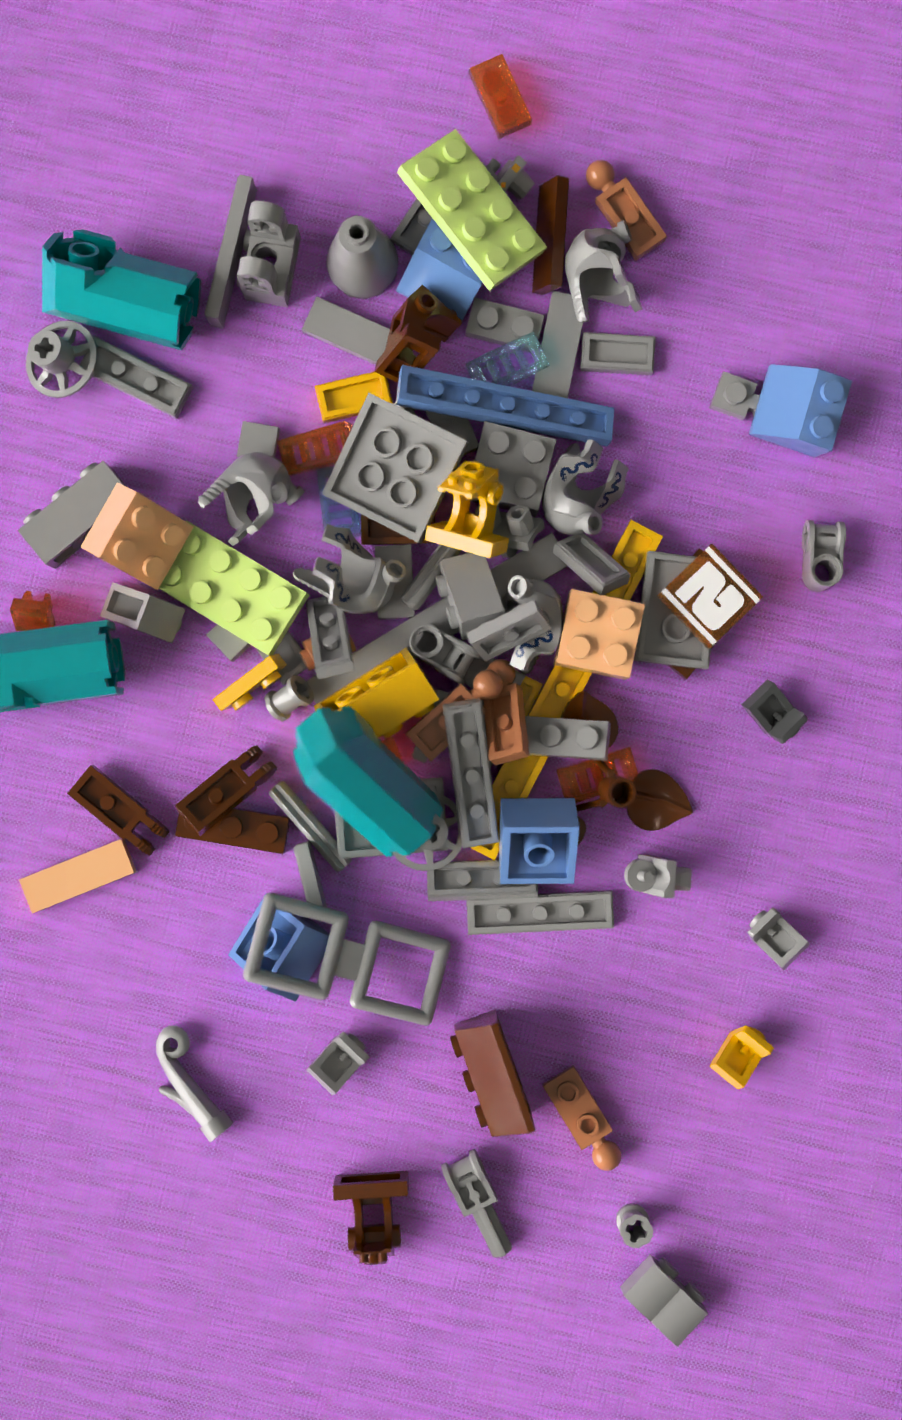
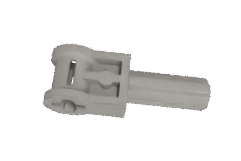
[441,1149,512,1258]

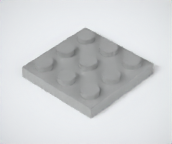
[322,393,470,543]

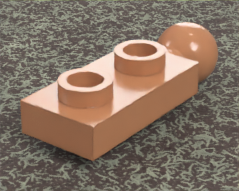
[586,160,667,261]
[483,659,529,765]
[406,670,503,761]
[542,1065,621,1171]

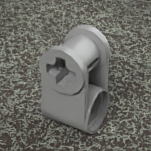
[802,520,846,592]
[409,625,480,685]

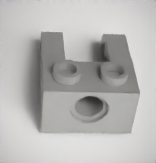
[237,201,301,308]

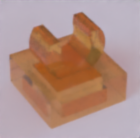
[10,591,56,631]

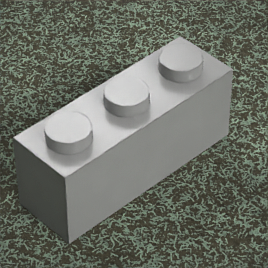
[17,461,127,569]

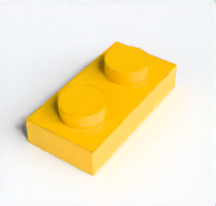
[212,653,287,711]

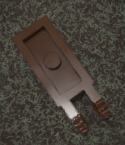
[175,745,277,836]
[67,765,169,856]

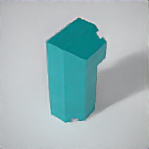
[42,229,201,350]
[0,620,125,712]
[294,707,443,857]

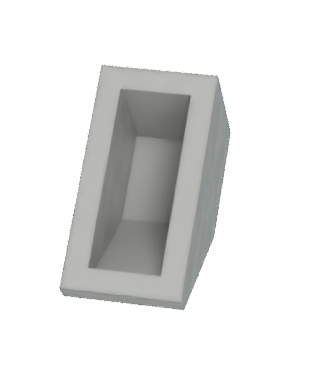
[100,582,185,643]

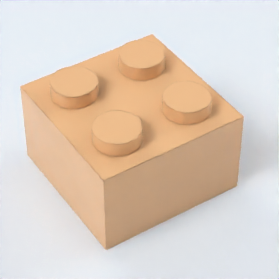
[81,483,194,590]
[553,589,645,680]

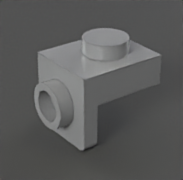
[748,907,810,970]
[306,1032,370,1095]

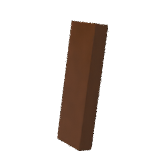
[532,175,569,295]

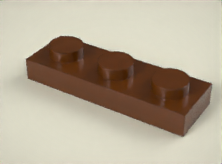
[175,808,290,854]

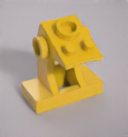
[425,461,509,558]

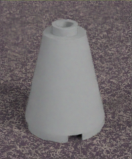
[326,216,398,299]

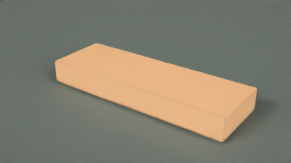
[19,839,137,913]

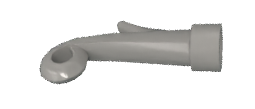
[156,1026,233,1142]

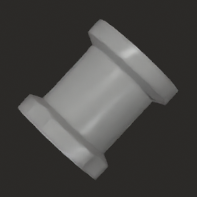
[264,675,314,722]
[616,1203,653,1248]

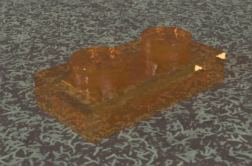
[469,54,532,139]

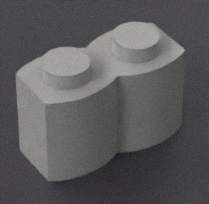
[620,1254,708,1347]

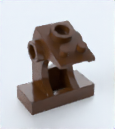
[374,285,462,383]
[333,1171,409,1265]

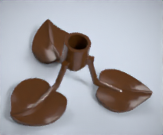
[552,691,693,845]

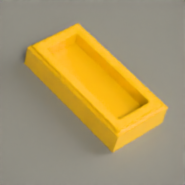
[315,372,393,423]

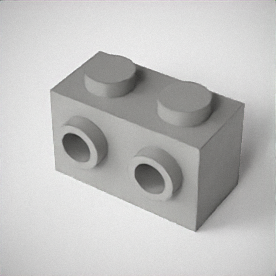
[435,553,505,641]

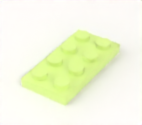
[397,129,547,291]
[159,520,310,656]

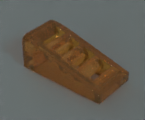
[277,421,353,476]
[557,747,638,803]

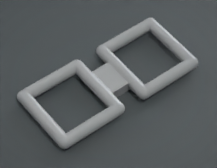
[243,893,451,1026]

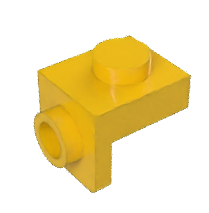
[709,1025,774,1089]

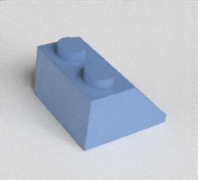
[396,218,482,320]
[749,364,852,457]
[499,798,579,884]
[228,893,330,1002]

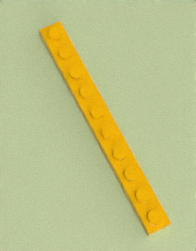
[470,520,663,860]

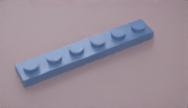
[396,365,614,447]

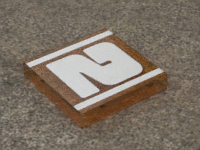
[657,544,763,649]

